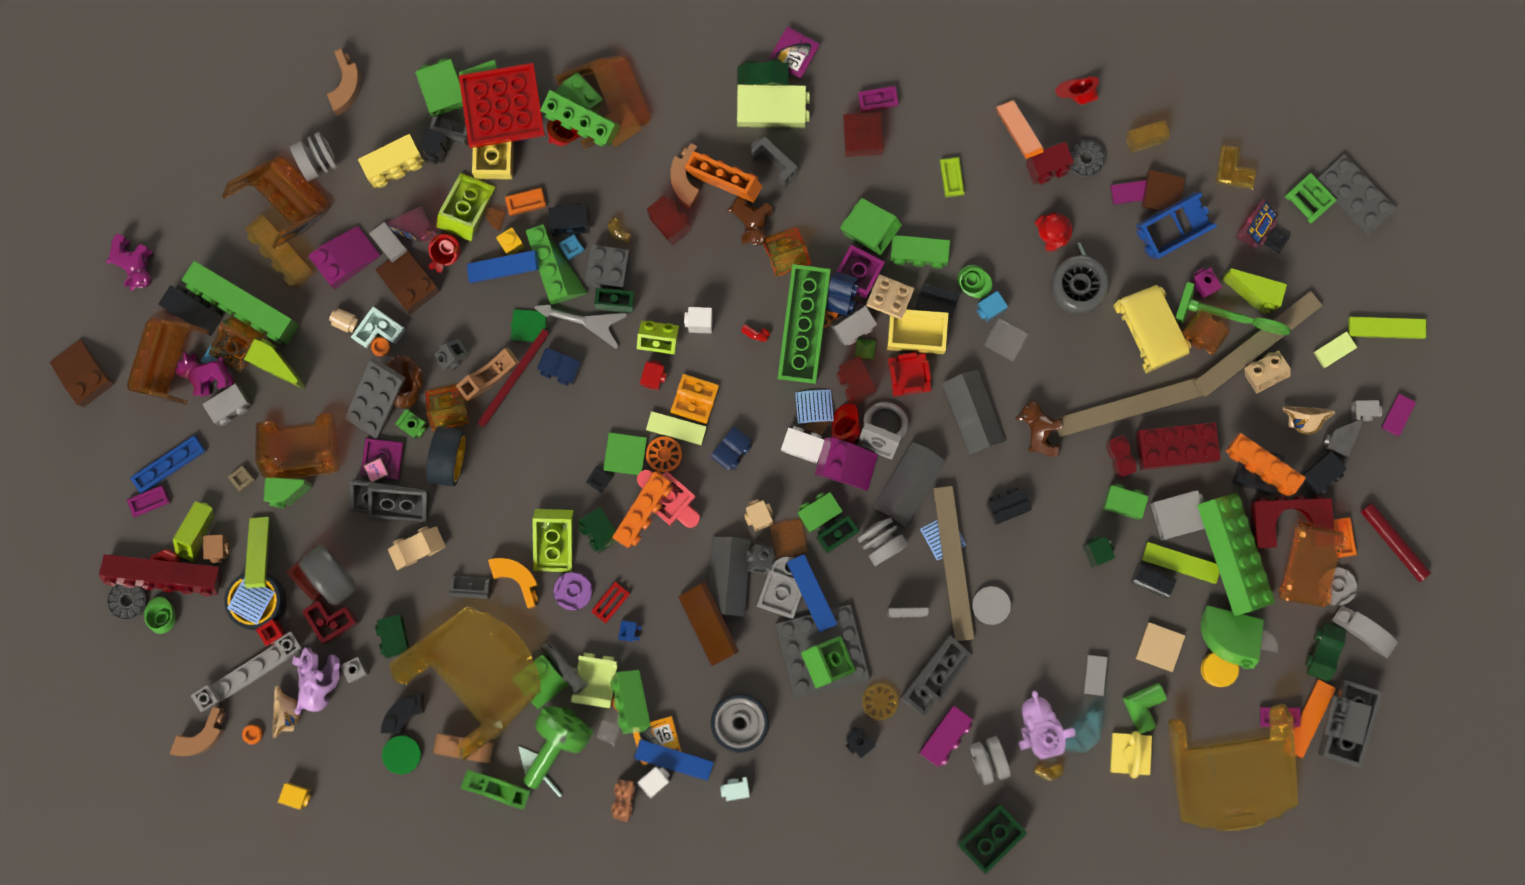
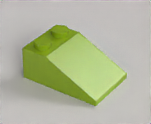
[436,173,495,241]
[1222,268,1287,314]
[244,338,306,389]
[532,509,574,572]

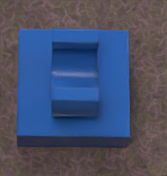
[618,620,642,642]

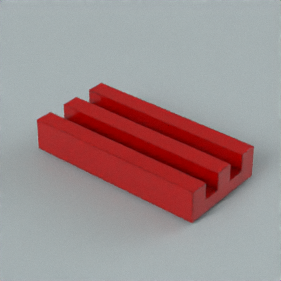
[591,582,630,624]

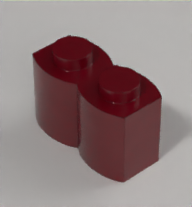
[1106,436,1137,478]

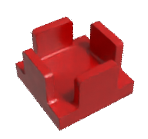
[887,352,931,397]

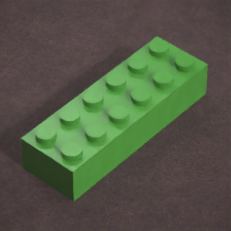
[182,261,300,345]
[778,264,831,384]
[1197,492,1275,616]

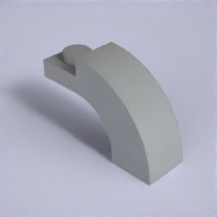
[1332,605,1398,659]

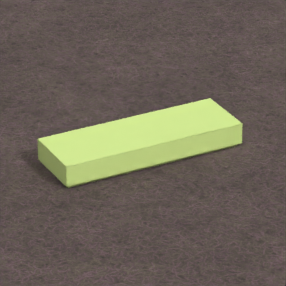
[646,411,707,445]

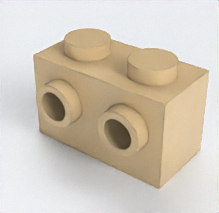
[1245,350,1291,394]
[744,499,773,532]

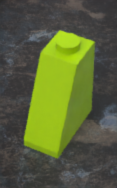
[173,501,214,563]

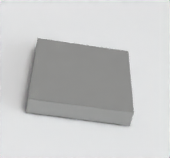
[887,608,928,618]

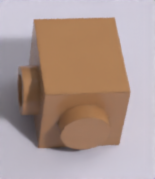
[203,535,230,563]

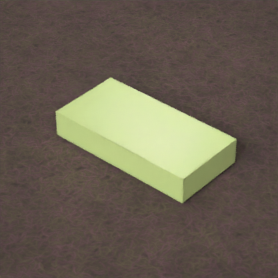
[1313,332,1357,368]

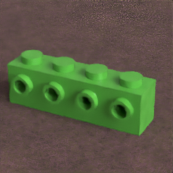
[540,90,620,147]

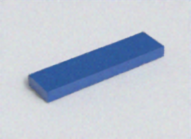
[467,250,539,283]
[130,435,206,494]
[787,554,837,633]
[634,739,714,781]

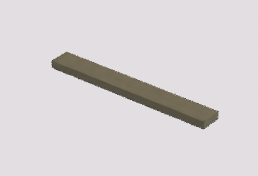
[1193,291,1323,397]
[1055,377,1203,438]
[933,486,974,641]

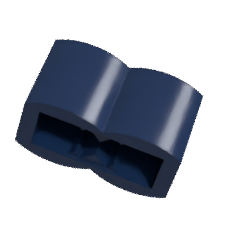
[826,271,859,316]
[537,348,582,386]
[710,426,753,471]

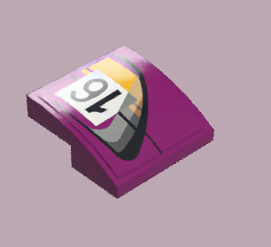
[768,27,821,78]

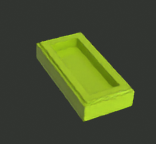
[940,157,964,198]

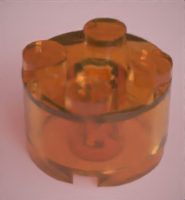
[1182,311,1229,355]

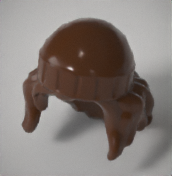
[386,355,423,409]

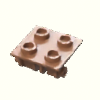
[611,779,636,822]

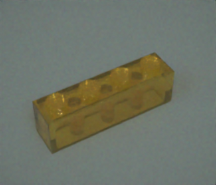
[245,214,315,288]

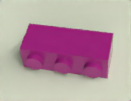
[918,706,973,767]

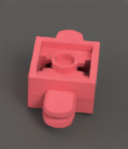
[637,470,700,528]

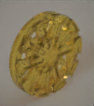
[862,683,898,720]

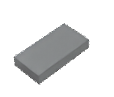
[369,222,407,263]
[1083,655,1107,696]

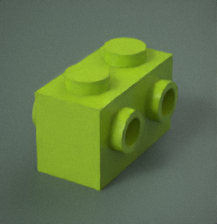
[637,320,679,354]

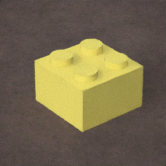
[472,141,514,179]

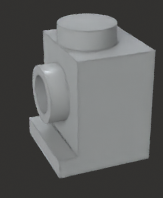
[1351,400,1382,422]

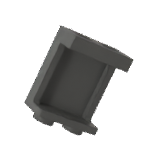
[751,136,798,189]

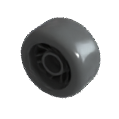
[1051,255,1110,315]
[299,544,357,605]

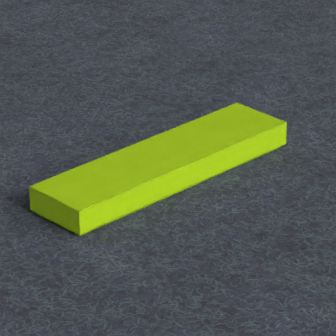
[1348,317,1426,339]
[244,517,270,588]
[1141,542,1220,584]

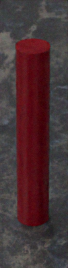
[1360,502,1431,582]

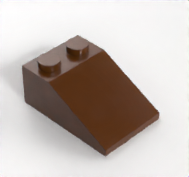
[375,247,440,314]
[50,339,114,407]

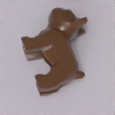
[727,196,773,246]
[1015,400,1063,457]

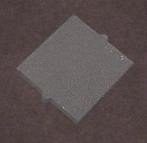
[984,319,1028,362]

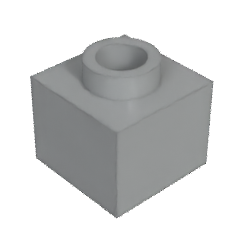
[340,657,369,683]

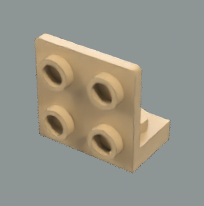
[866,274,914,319]

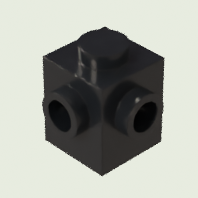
[845,727,876,758]

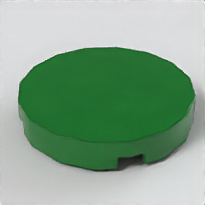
[382,735,422,775]

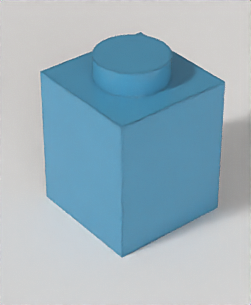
[976,291,1008,322]

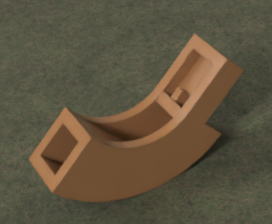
[327,49,361,116]
[670,143,700,210]
[456,347,519,401]
[170,706,225,756]

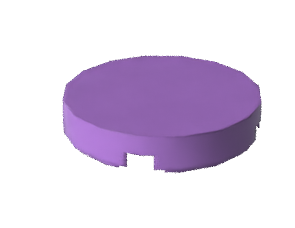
[553,572,592,611]

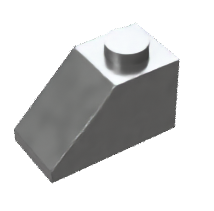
[1322,420,1363,459]

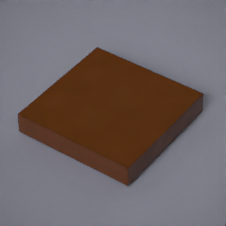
[1142,170,1185,216]

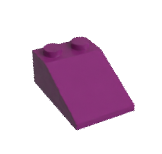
[308,226,380,290]
[815,438,878,491]

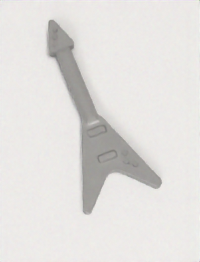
[535,305,627,349]

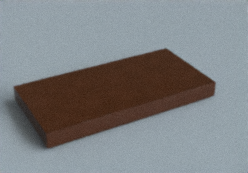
[678,582,739,666]

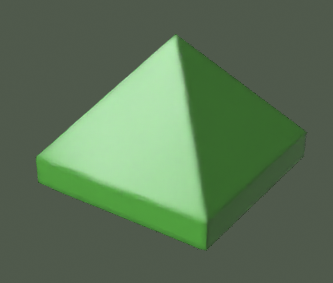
[855,339,876,360]

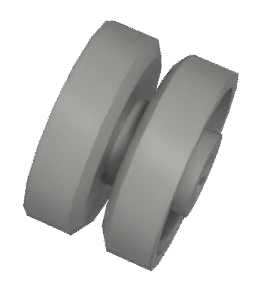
[970,736,1010,786]

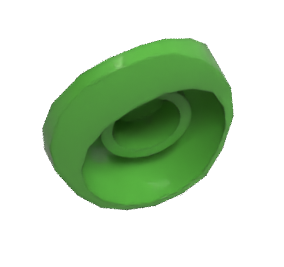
[957,265,992,298]
[144,597,176,634]

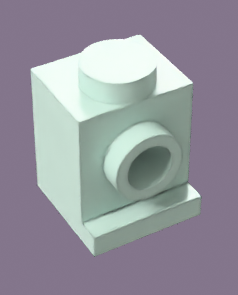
[720,777,750,801]

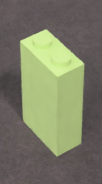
[737,85,809,128]

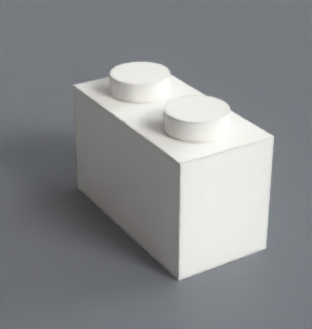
[684,307,713,333]
[781,426,824,464]
[638,766,670,798]

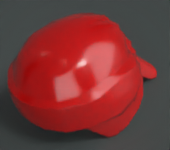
[428,233,461,273]

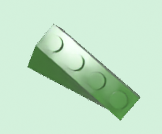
[525,224,587,305]

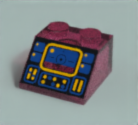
[1235,198,1278,249]
[387,206,437,243]

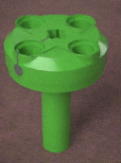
[523,706,593,789]

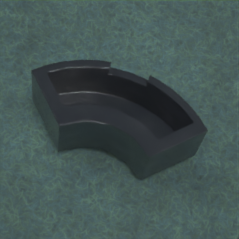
[381,694,424,733]

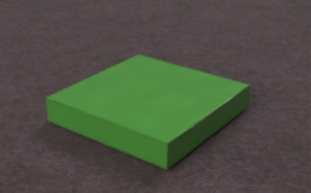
[603,432,647,476]

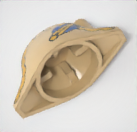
[1283,406,1335,435]
[273,686,301,738]

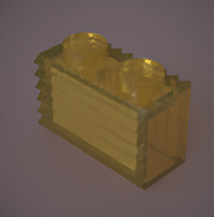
[1125,120,1170,153]

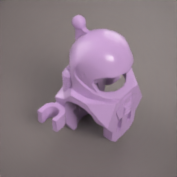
[292,648,340,715]
[1019,691,1076,759]

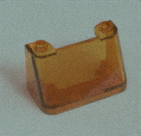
[255,413,339,479]
[1278,520,1347,607]

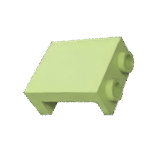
[571,653,618,708]

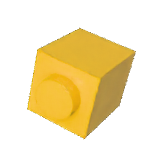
[496,227,525,256]
[278,782,311,809]

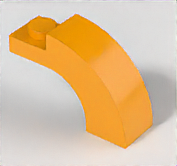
[488,558,539,609]

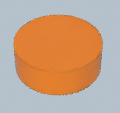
[371,337,391,357]
[242,725,263,744]

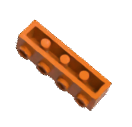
[684,151,763,203]
[1225,433,1305,496]
[612,471,673,548]

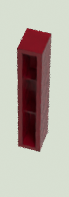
[98,554,223,597]

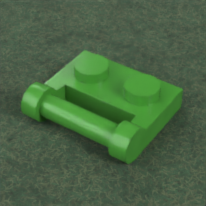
[1285,173,1337,224]

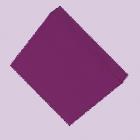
[360,438,404,481]

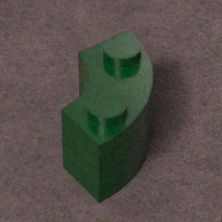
[737,59,788,89]
[1305,622,1346,682]

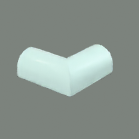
[351,306,405,348]

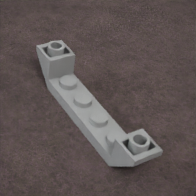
[191,631,301,712]

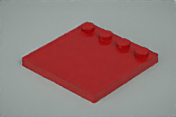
[458,63,545,148]

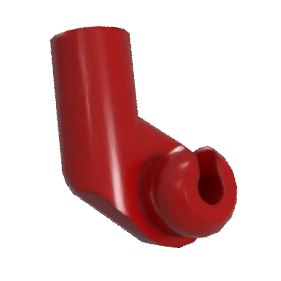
[741,324,770,342]
[150,549,181,562]

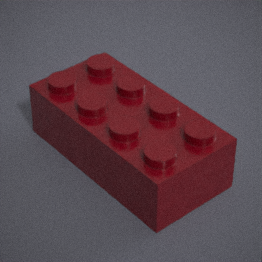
[1135,422,1221,471]

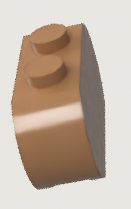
[433,733,494,763]

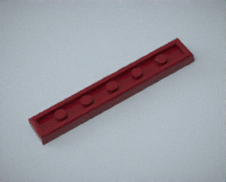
[477,329,549,428]

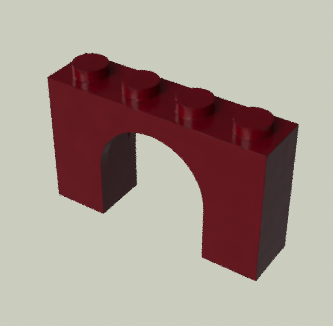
[1250,495,1335,549]

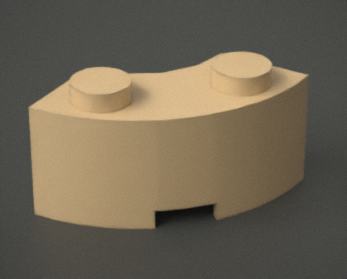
[388,526,446,570]

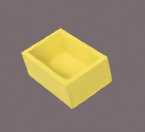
[358,134,425,188]
[887,310,948,354]

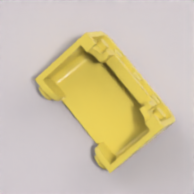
[1113,285,1191,373]

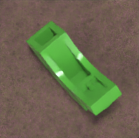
[461,769,530,810]

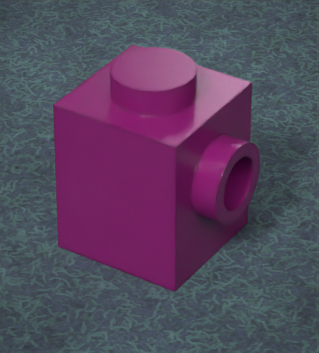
[1191,268,1222,300]

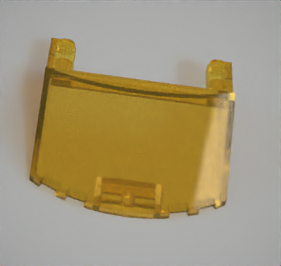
[389,607,541,761]
[1168,704,1298,831]

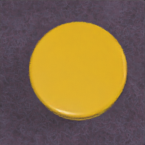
[1200,652,1239,687]

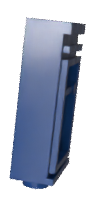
[1136,192,1217,259]

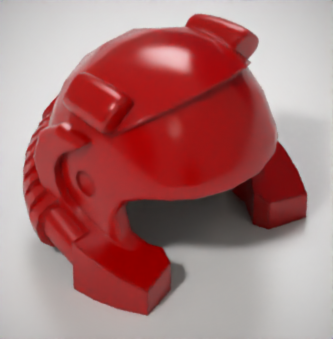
[1034,212,1073,252]

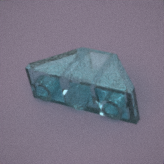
[1055,709,1103,753]

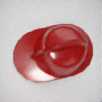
[1055,76,1099,105]
[547,119,581,146]
[832,403,862,445]

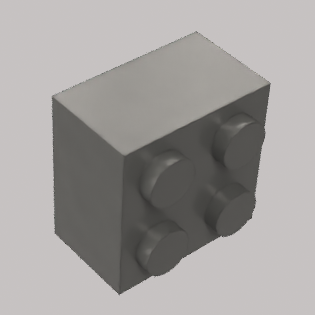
[585,245,630,291]

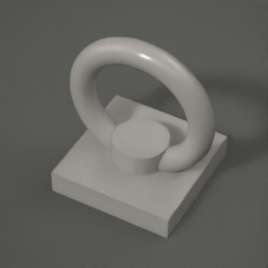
[856,402,909,460]

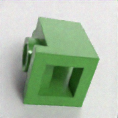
[395,409,427,439]

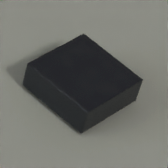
[1263,227,1290,254]
[586,467,612,493]

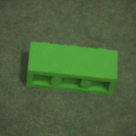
[890,235,950,269]
[610,670,651,734]

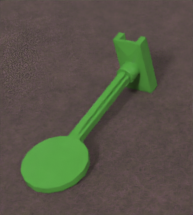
[1176,282,1291,335]

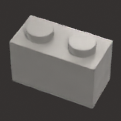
[829,303,877,346]
[202,384,251,426]

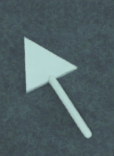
[518,746,562,797]

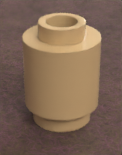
[329,308,359,333]

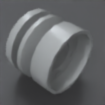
[289,132,337,182]
[857,517,909,567]

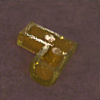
[1215,145,1256,189]

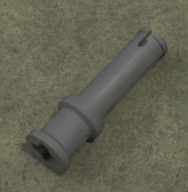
[541,641,588,695]

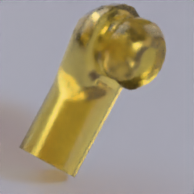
[608,218,631,243]
[1033,764,1064,781]

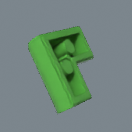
[1122,683,1167,734]

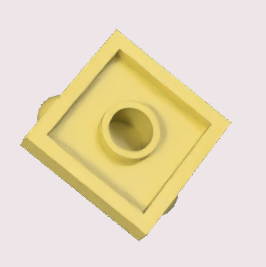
[1110,731,1152,778]

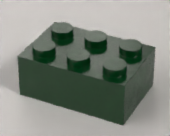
[956,803,1028,875]

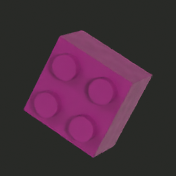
[837,245,885,299]

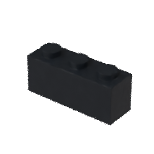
[158,285,223,336]

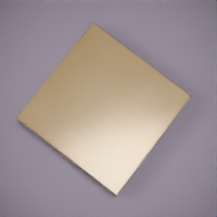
[1135,622,1185,672]

